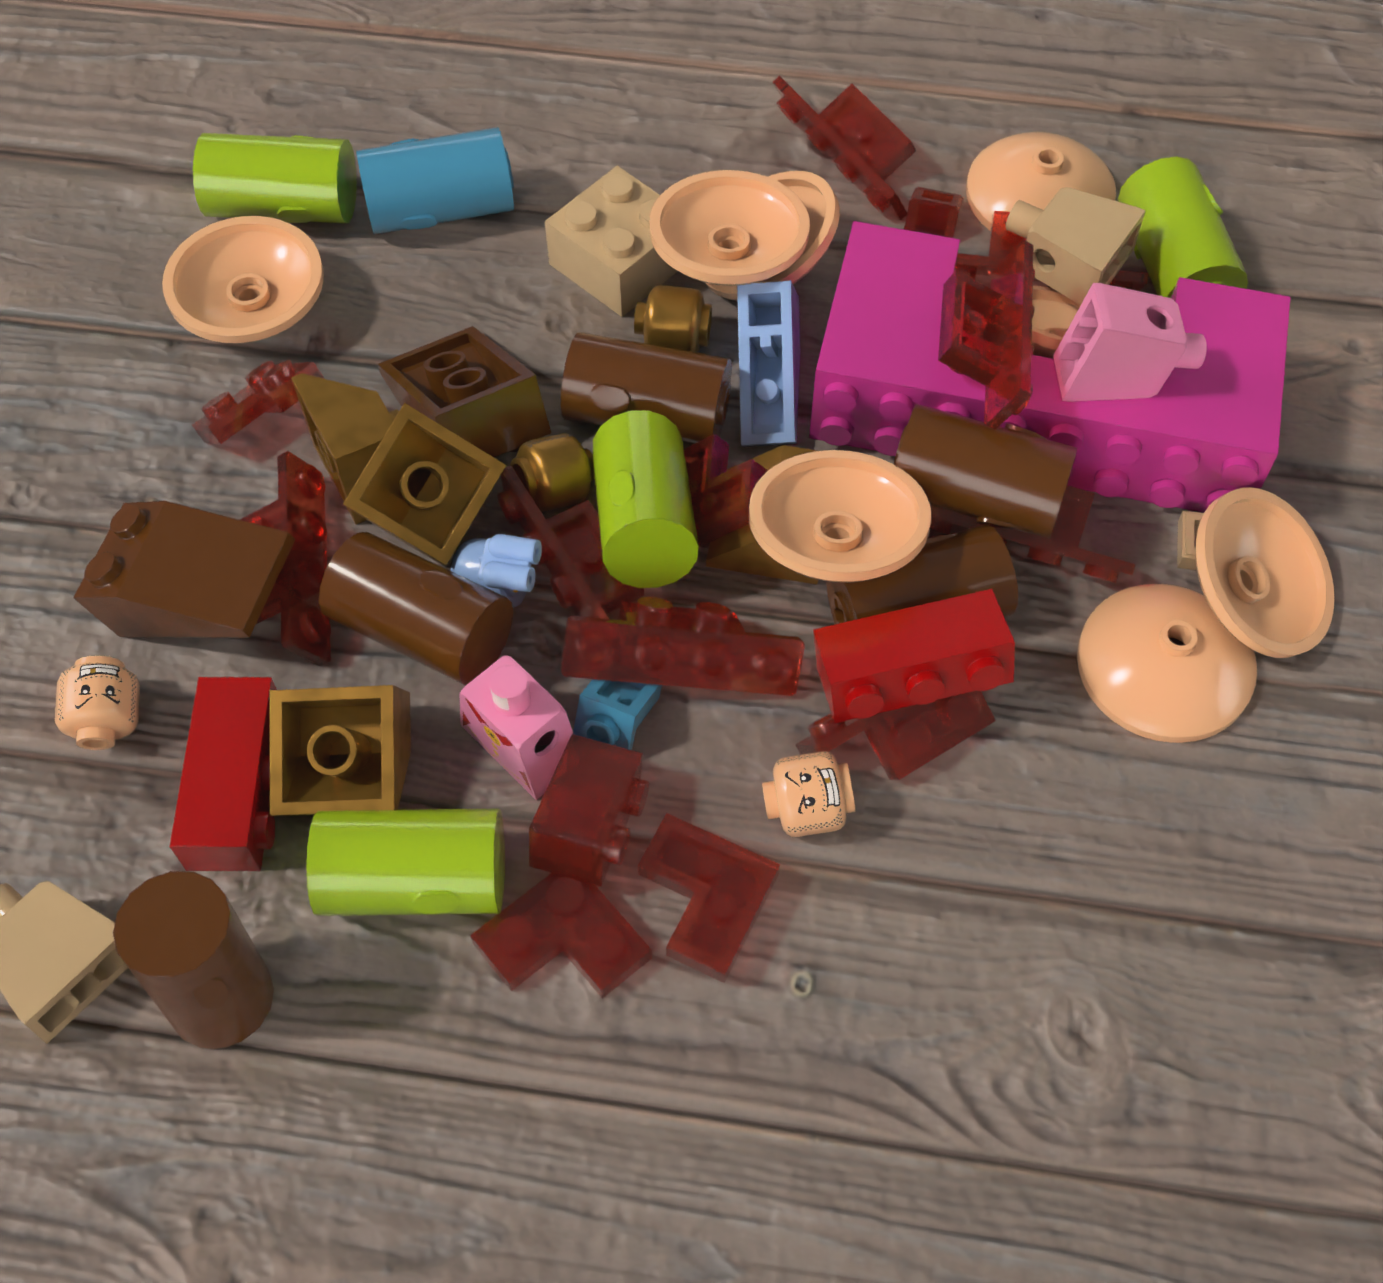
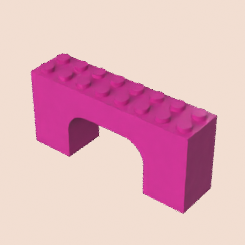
[809,221,1291,513]

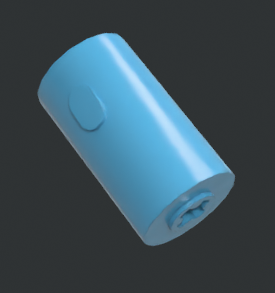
[356,127,514,234]

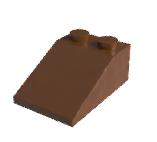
[378,326,551,458]
[73,501,295,638]

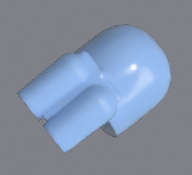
[450,534,542,607]

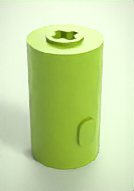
[193,133,357,223]
[1118,156,1248,298]
[592,410,699,588]
[306,809,505,916]

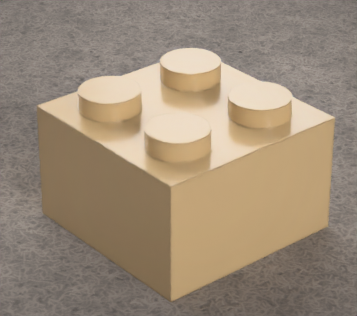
[545,166,678,317]

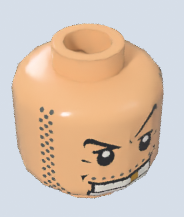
[55,656,140,750]
[762,751,855,837]

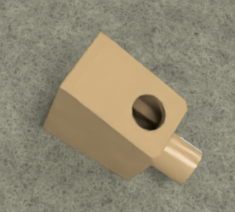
[1005,187,1146,305]
[0,881,128,1044]

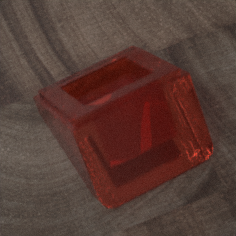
[904,187,964,238]

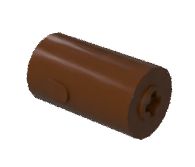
[560,332,732,447]
[894,404,1077,539]
[826,524,1018,624]
[319,532,513,686]
[113,871,274,1049]

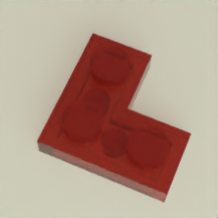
[192,360,325,444]
[684,434,767,547]
[638,813,780,983]
[470,858,652,999]

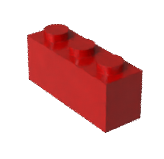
[813,589,1015,723]
[169,677,277,871]

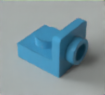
[573,658,663,762]

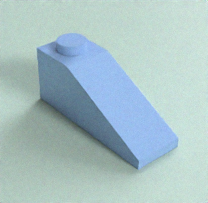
[737,280,800,447]

